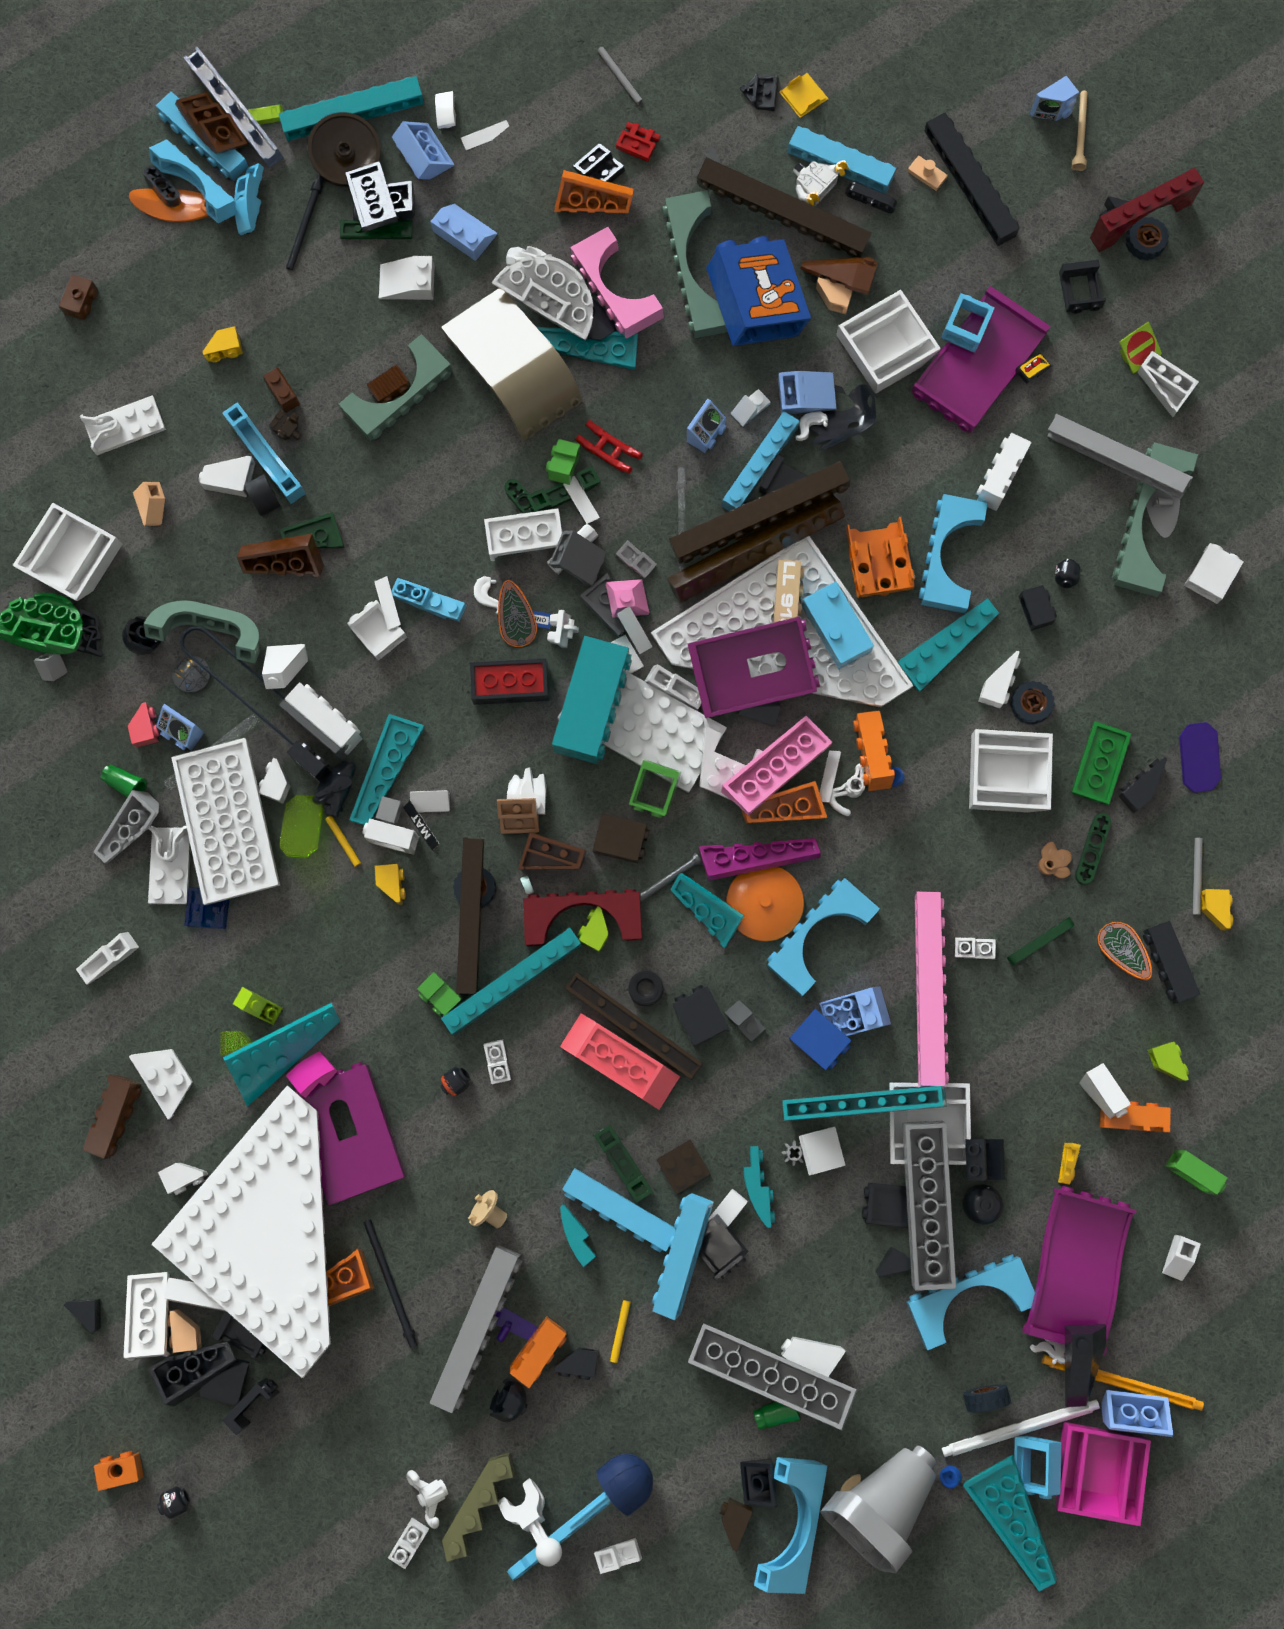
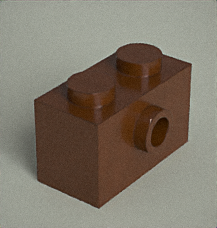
[59,274,98,320]

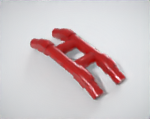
[575,419,643,474]

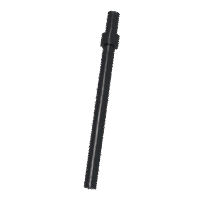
[286,174,324,270]

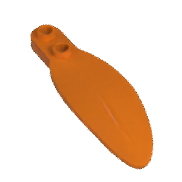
[129,189,209,222]

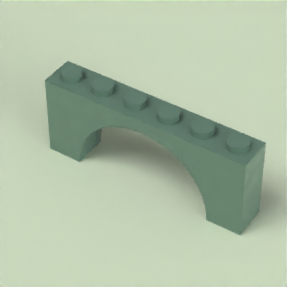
[338,334,452,441]

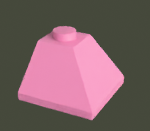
[606,579,649,618]

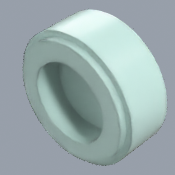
[521,876,534,896]

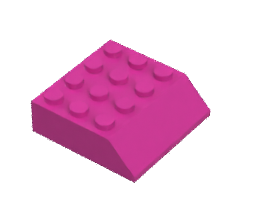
[1056,1422,1151,1526]

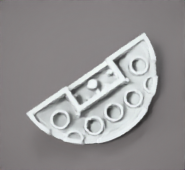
[492,256,593,341]

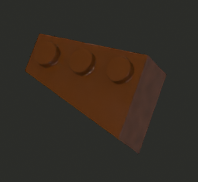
[518,833,587,870]

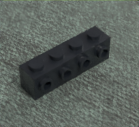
[1143,921,1201,1004]

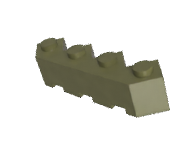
[442,1452,515,1561]

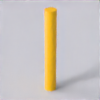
[325,815,361,867]
[610,1300,631,1363]

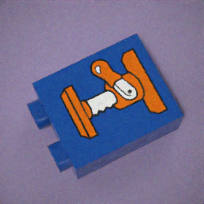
[706,236,811,346]

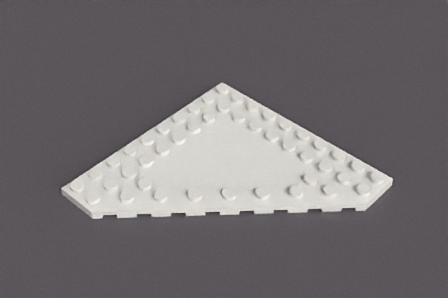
[651,536,913,707]
[152,1086,331,1378]

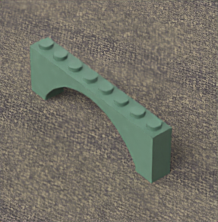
[662,190,728,338]
[1112,442,1198,597]

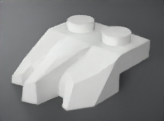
[507,767,547,815]

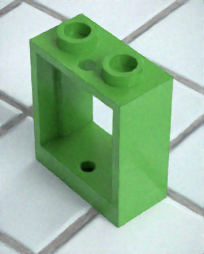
[629,760,682,818]
[1165,1150,1227,1195]

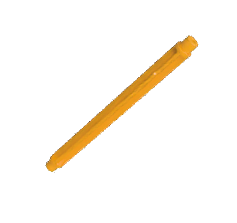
[1042,1354,1204,1411]

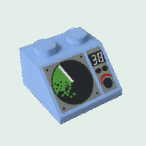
[1030,76,1079,121]
[687,399,726,453]
[156,704,205,751]

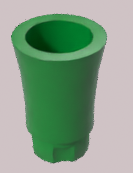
[100,764,147,798]
[753,1401,801,1430]

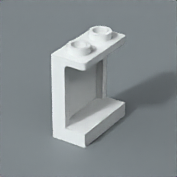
[1184,543,1244,604]
[347,600,407,661]

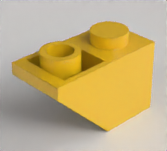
[203,326,243,362]
[375,864,406,905]
[1201,889,1233,931]

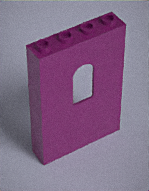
[687,616,820,718]
[294,1062,407,1206]

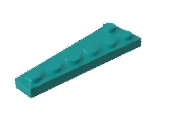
[536,327,638,370]
[897,598,999,692]
[349,714,425,826]

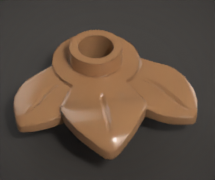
[1038,842,1072,879]

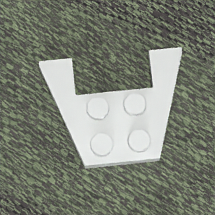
[700,727,763,800]

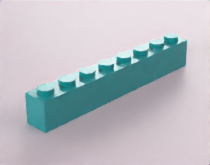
[279,76,424,141]
[441,928,582,1035]
[782,1086,947,1121]

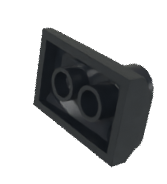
[353,181,415,221]

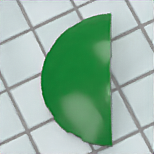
[0,593,83,654]

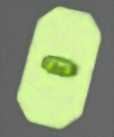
[279,795,323,858]

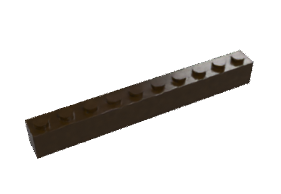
[697,157,872,258]
[669,461,850,564]
[667,495,845,603]

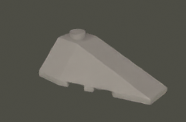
[94,790,159,864]

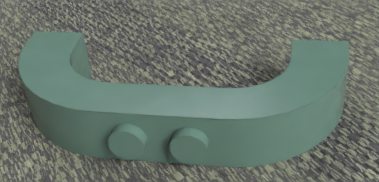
[144,601,260,663]

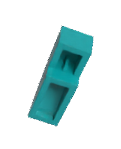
[560,1204,596,1267]

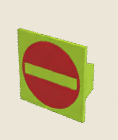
[1119,322,1162,374]

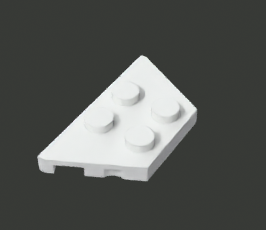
[129,1049,193,1120]

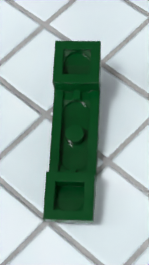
[526,466,601,512]
[593,1124,653,1203]

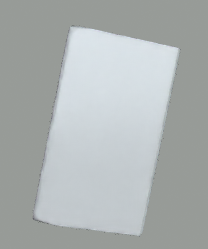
[410,790,450,813]

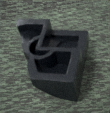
[77,609,103,657]

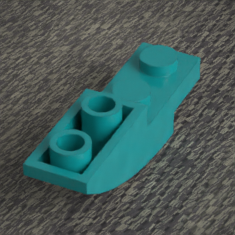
[743,1146,775,1228]

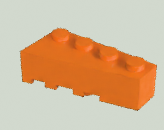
[853,711,895,791]
[741,781,827,824]

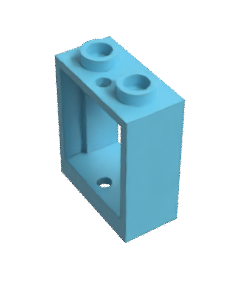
[941,293,995,353]
[1014,1436,1061,1499]

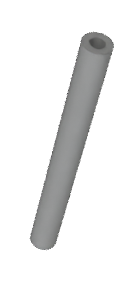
[598,47,643,105]
[1193,838,1203,915]

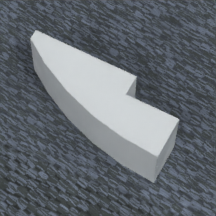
[645,664,701,710]
[76,932,139,985]

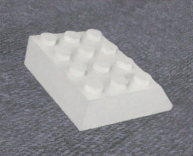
[837,290,941,394]
[13,503,123,601]
[969,729,1053,812]
[889,1083,971,1165]

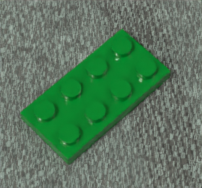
[1071,721,1132,806]

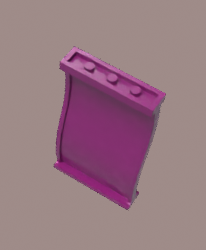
[912,286,1051,434]
[1022,1186,1137,1355]

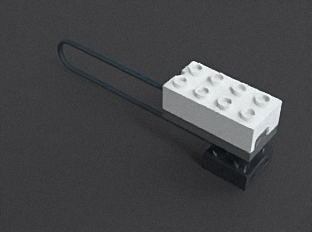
[180,627,362,782]

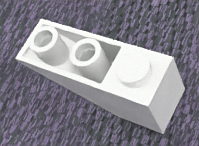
[978,651,1021,708]

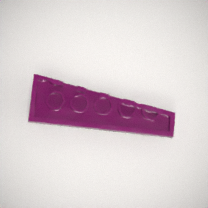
[699,838,821,881]

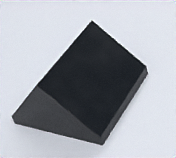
[740,1458,778,1507]

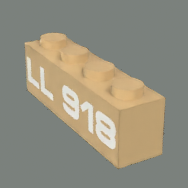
[773,560,804,623]

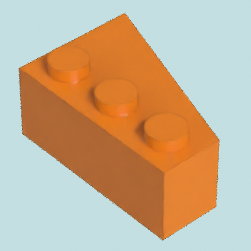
[1100,1101,1171,1132]
[510,1316,567,1388]

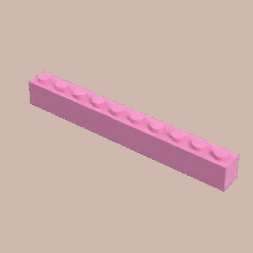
[915,892,949,1088]

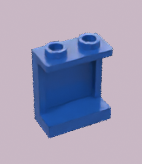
[789,1009,851,1070]

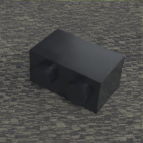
[1018,585,1057,631]

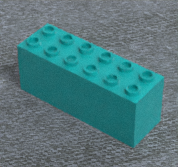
[552,636,632,764]

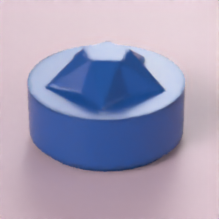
[891,767,905,787]
[940,1465,962,1489]

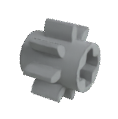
[781,1141,803,1166]

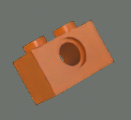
[94,1451,144,1491]

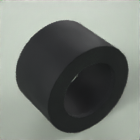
[244,474,281,516]

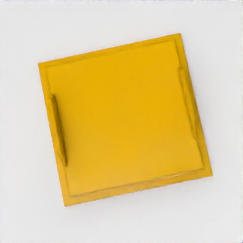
[779,73,828,118]

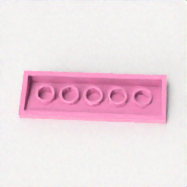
[721,716,832,815]

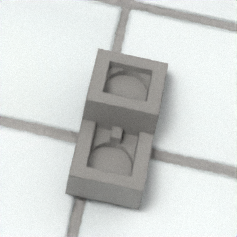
[615,540,657,579]

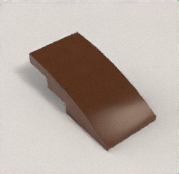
[175,92,248,154]

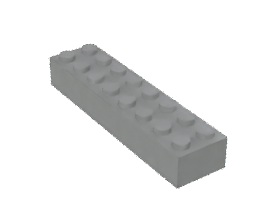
[902,1121,956,1291]
[430,1245,523,1413]
[688,1323,857,1431]

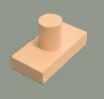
[907,155,948,191]

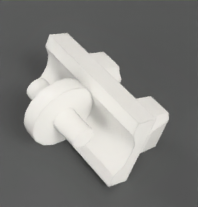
[547,610,579,648]

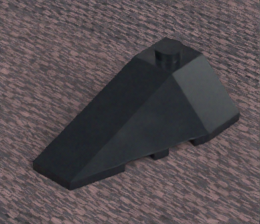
[1065,1324,1106,1407]

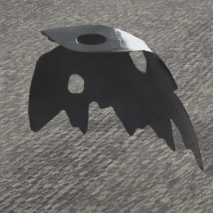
[809,384,876,451]

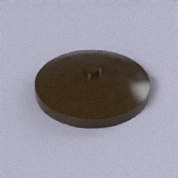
[308,112,381,187]

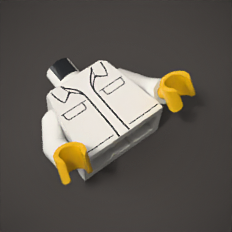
[793,161,849,206]

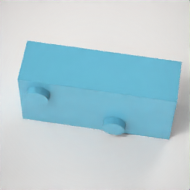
[802,581,874,669]

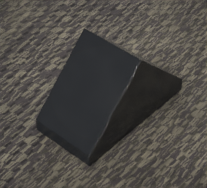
[876,1246,911,1277]
[64,1299,101,1333]

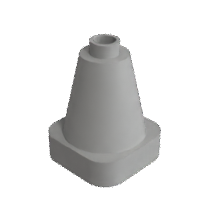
[820,1445,936,1573]

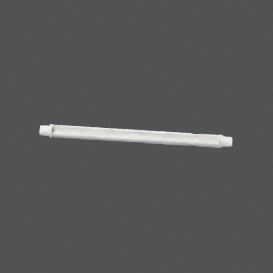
[942,1400,1100,1457]

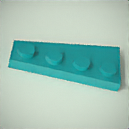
[670,873,744,948]

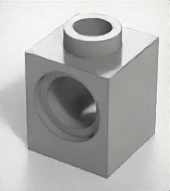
[376,796,403,826]

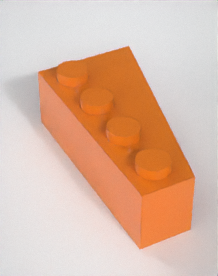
[554,170,633,213]
[326,1249,375,1306]

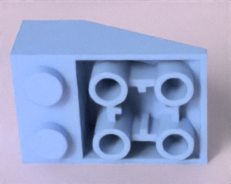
[778,371,836,414]
[819,986,891,1036]

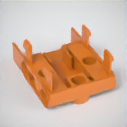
[846,517,915,598]

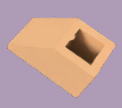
[816,277,853,314]
[133,482,165,526]
[168,1309,202,1353]

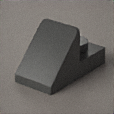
[725,1000,765,1042]

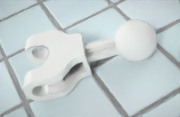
[498,1478,562,1567]

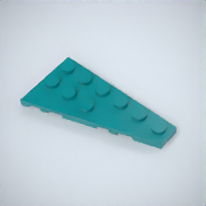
[223,1003,340,1107]
[963,1455,1057,1592]

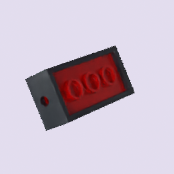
[470,659,549,705]

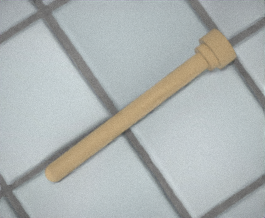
[1072,90,1088,171]

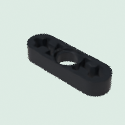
[143,166,181,207]
[845,182,897,213]

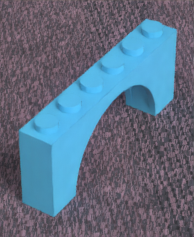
[919,494,988,614]
[767,878,880,997]
[906,1254,1035,1350]
[754,1457,827,1594]

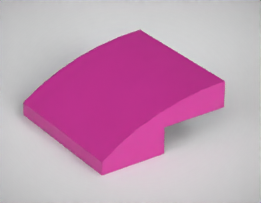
[286,1051,337,1098]

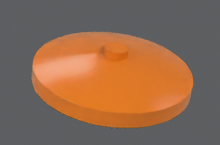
[726,867,804,942]

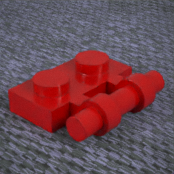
[616,122,661,162]

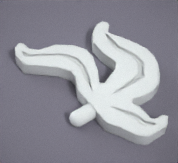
[1030,1339,1065,1364]

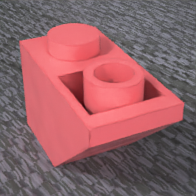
[128,702,160,747]

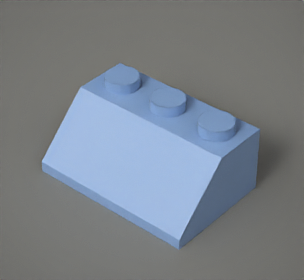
[392,121,454,180]
[430,204,497,261]
[1101,1390,1173,1437]

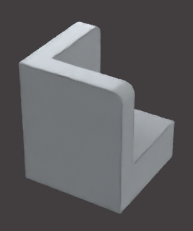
[33,653,67,681]

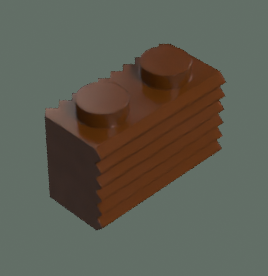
[367,364,411,403]
[263,368,300,413]

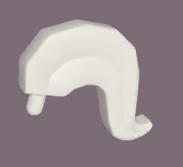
[796,411,828,441]
[474,576,499,615]

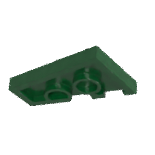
[279,512,345,548]

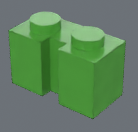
[546,439,580,485]
[417,972,463,1017]

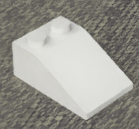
[379,256,435,300]

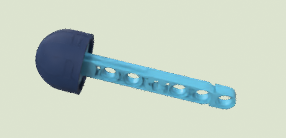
[507,1454,653,1581]

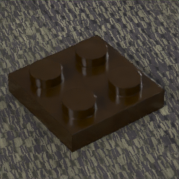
[656,1139,710,1194]

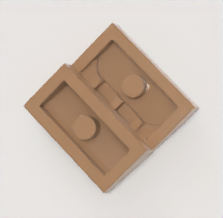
[497,798,540,834]

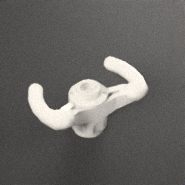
[829,763,865,816]
[407,1470,448,1529]

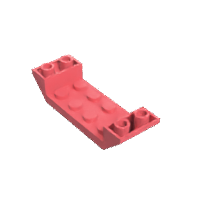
[560,1014,680,1110]

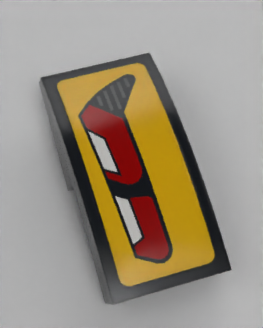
[1015,353,1052,384]

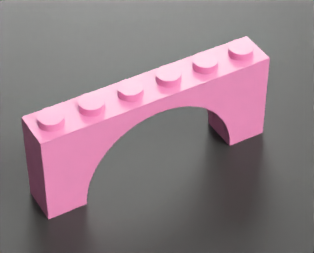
[570,227,664,339]

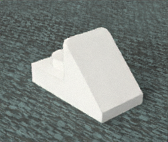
[731,389,771,427]

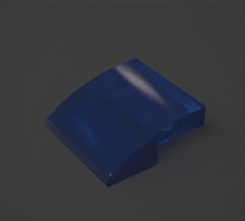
[184,888,230,929]

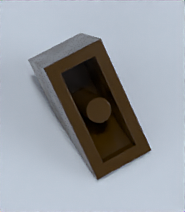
[719,1498,753,1552]

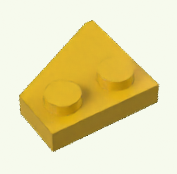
[1058,1143,1081,1185]

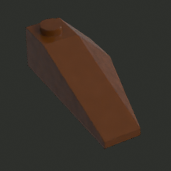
[800,257,878,295]

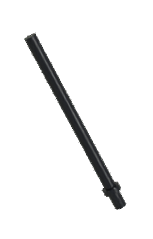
[363,1219,417,1348]

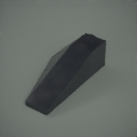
[148,1341,237,1406]

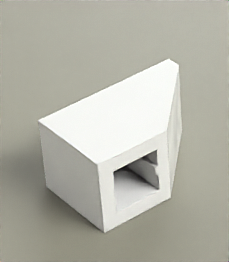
[258,758,291,804]
[158,1163,208,1195]
[1162,1235,1201,1281]

